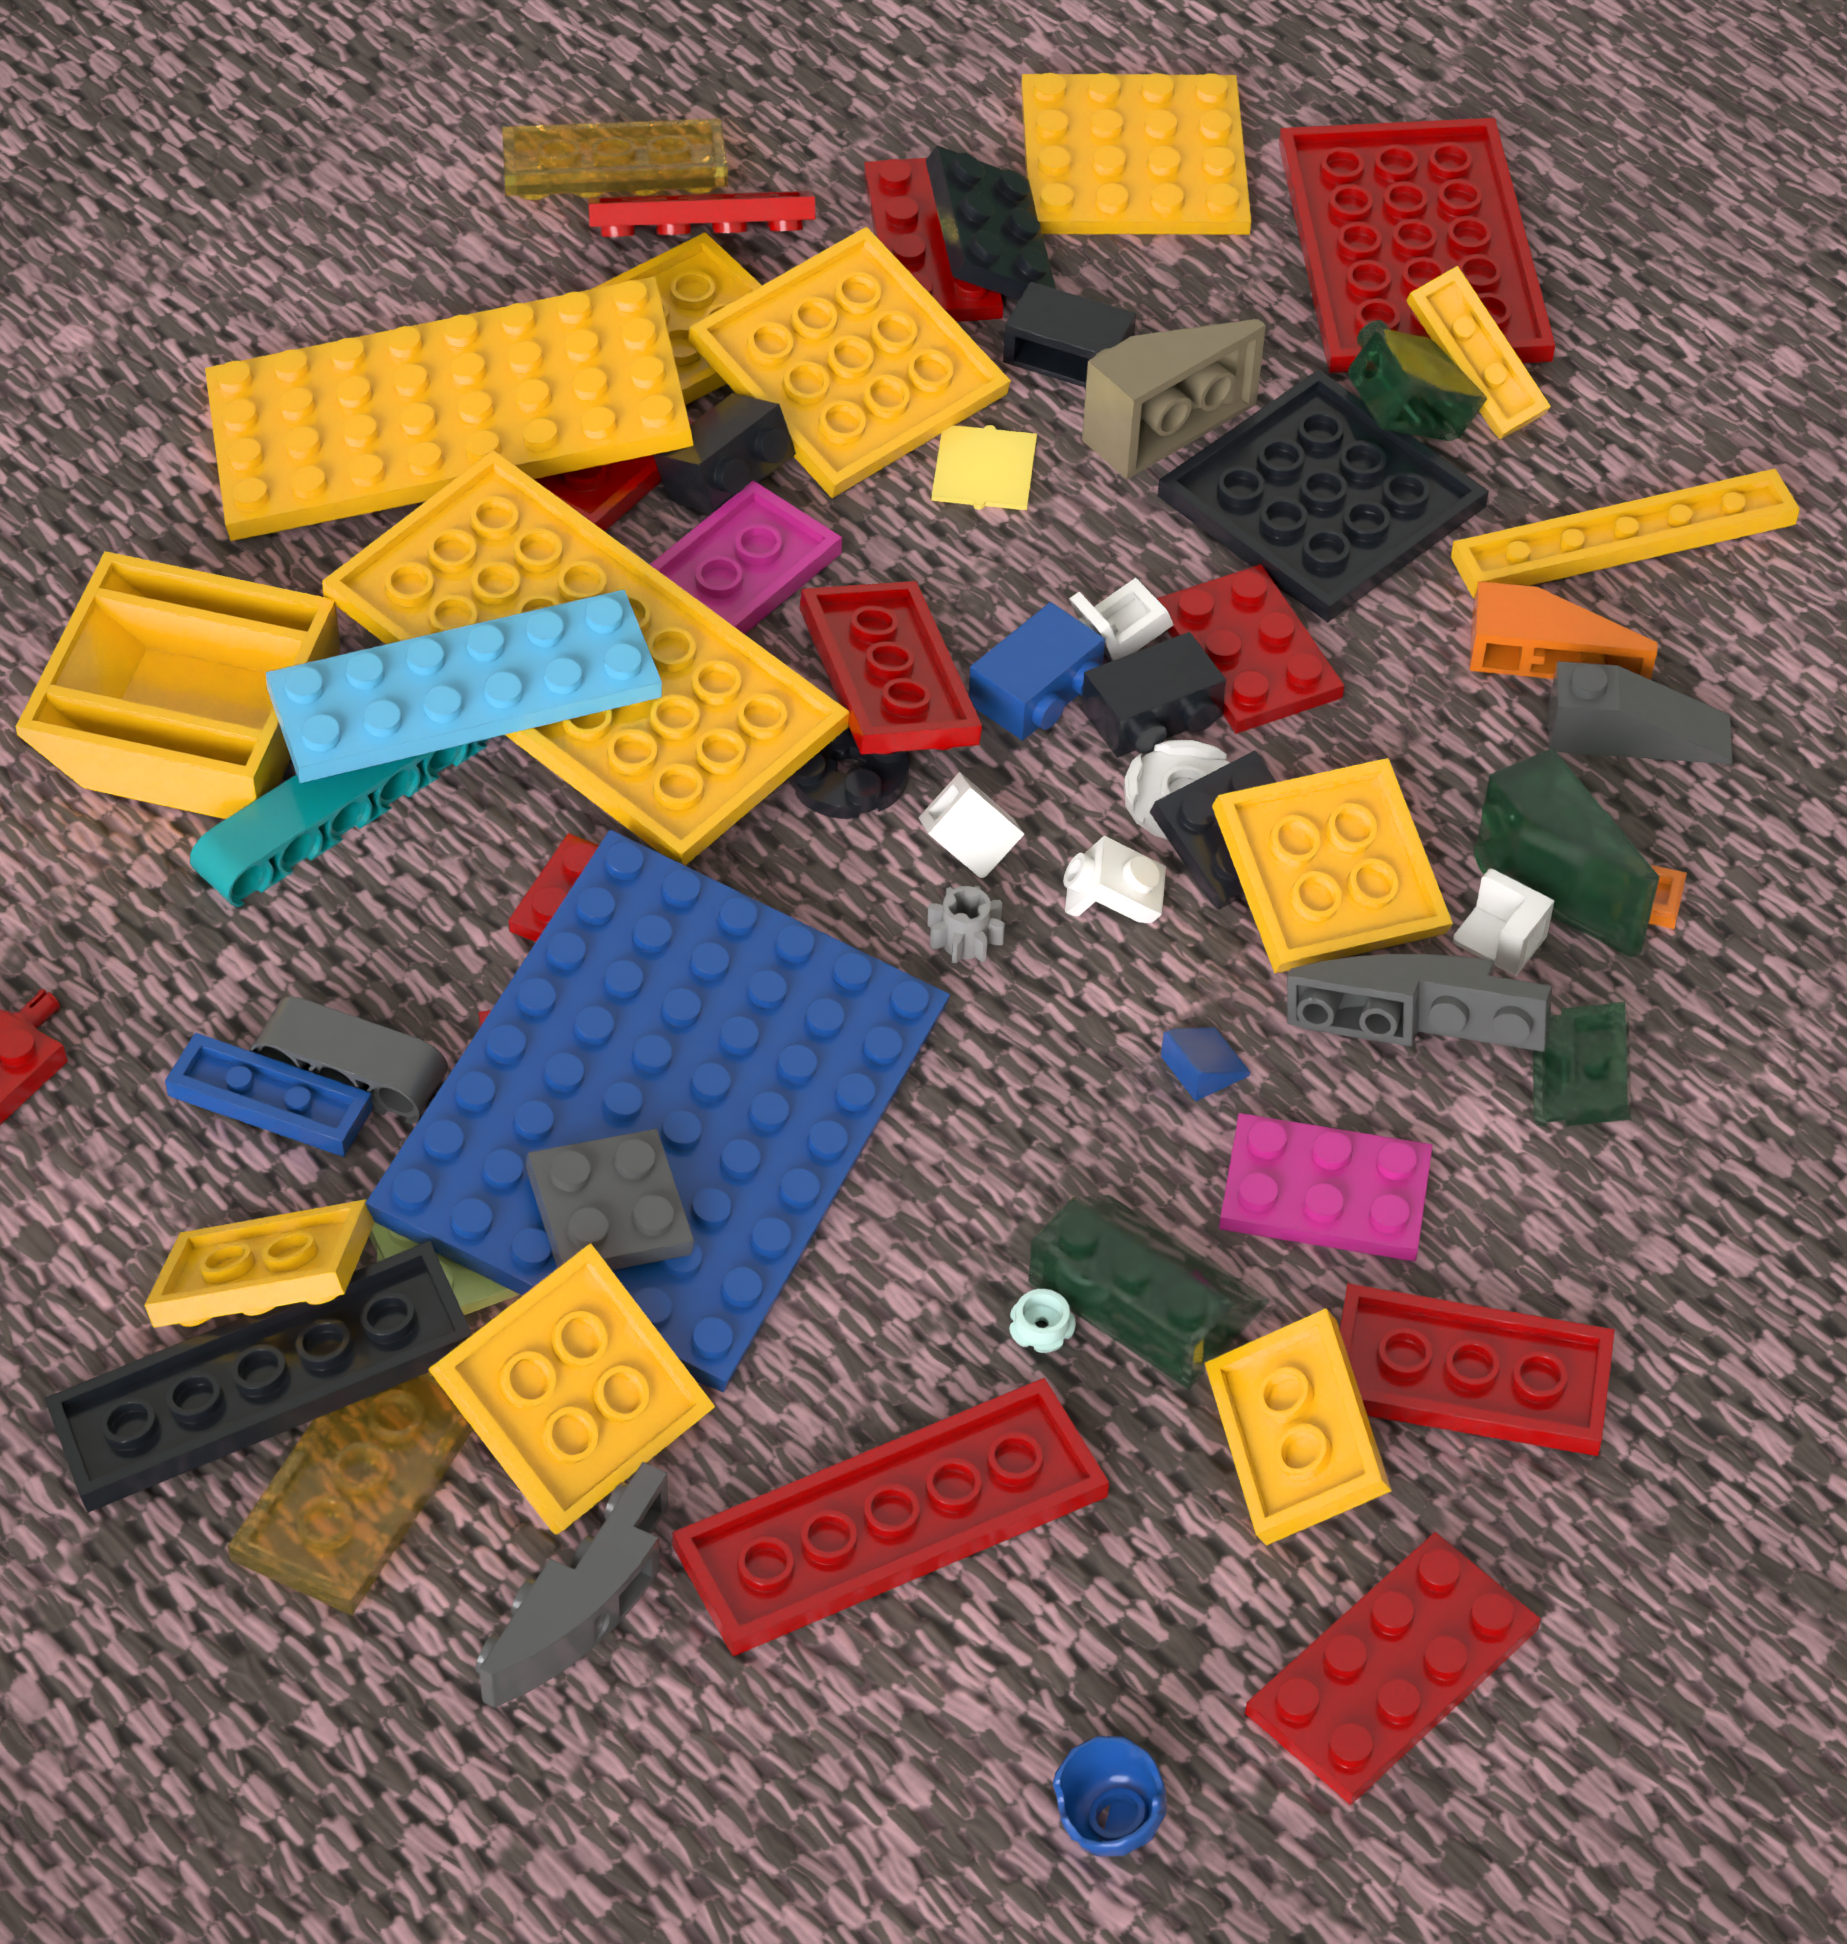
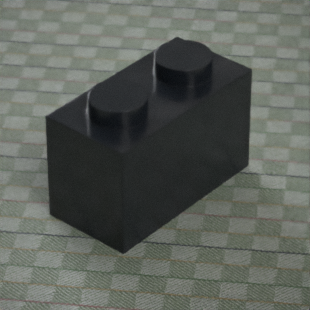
[1003,281,1136,388]
[653,393,796,513]
[1081,632,1226,758]

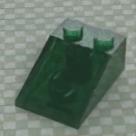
[1474,748,1660,957]

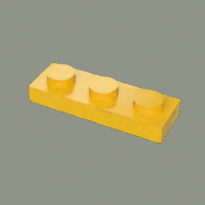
[1406,266,1551,439]

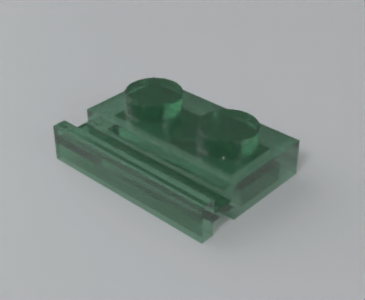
[1533,1002,1631,1126]

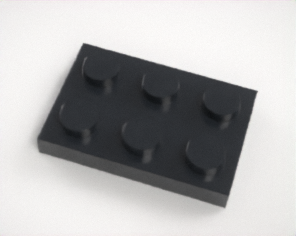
[925,145,1056,300]

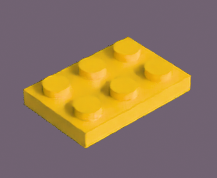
[144,1199,375,1328]
[1205,1308,1391,1545]

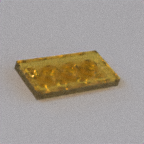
[502,118,728,200]
[228,1372,474,1615]

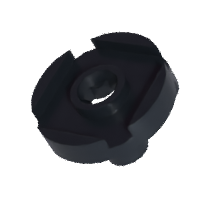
[788,726,909,819]

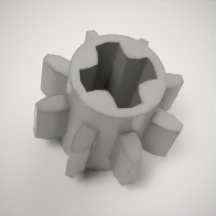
[927,886,1005,963]

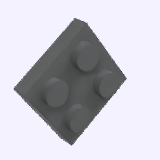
[525,1129,694,1270]

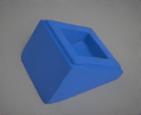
[1161,1027,1250,1101]

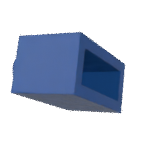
[969,602,1105,741]

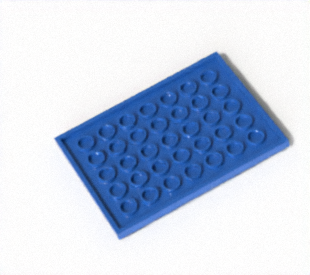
[365,830,950,1393]

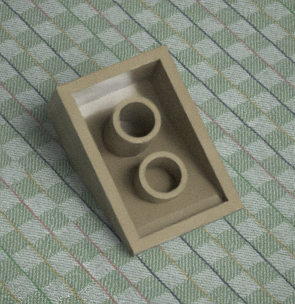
[1082,319,1266,479]

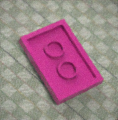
[649,480,842,634]
[1219,1113,1433,1262]

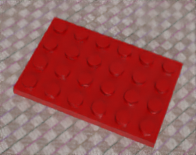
[1279,118,1555,373]

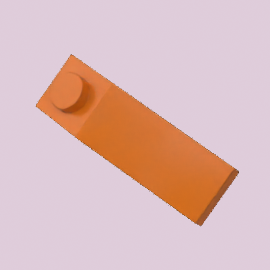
[1469,581,1658,680]

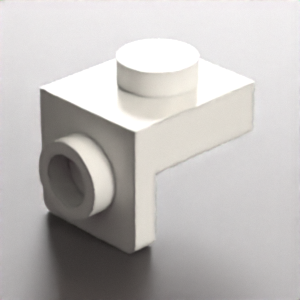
[1069,578,1174,662]
[1063,836,1166,923]

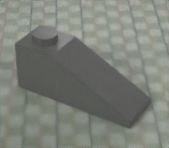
[1548,661,1732,764]

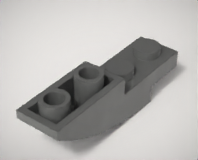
[1287,954,1552,1052]
[475,1462,668,1708]

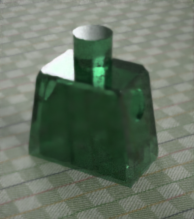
[1348,320,1488,441]

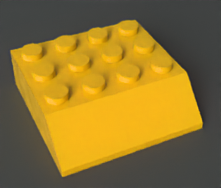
[15,551,341,819]

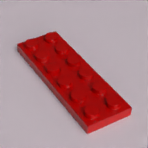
[672,1378,1109,1657]

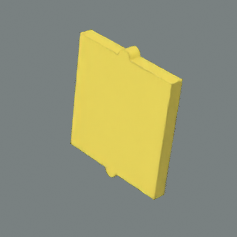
[931,425,1037,510]

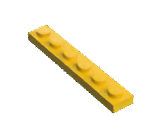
[1451,469,1800,599]

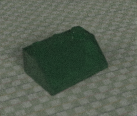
[1028,1195,1269,1390]

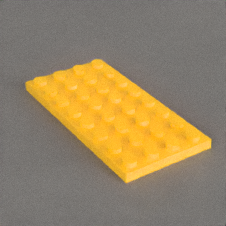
[205,276,693,541]
[322,450,850,866]

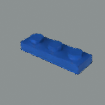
[165,1032,373,1157]

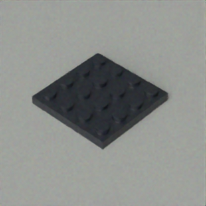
[1157,369,1489,623]

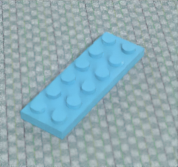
[266,590,662,783]

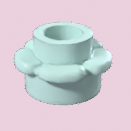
[1009,1289,1076,1353]

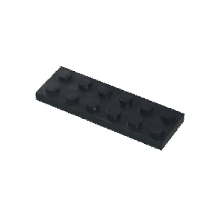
[45,1241,472,1513]

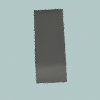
[250,996,448,1124]

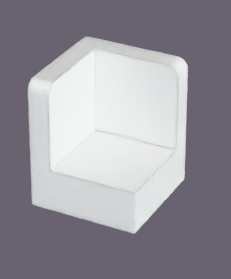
[918,772,1024,878]
[1453,869,1554,976]

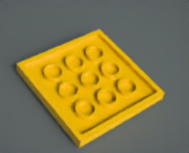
[1021,73,1251,235]
[688,226,1011,498]

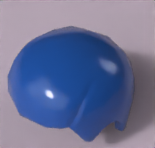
[1053,1736,1167,1857]

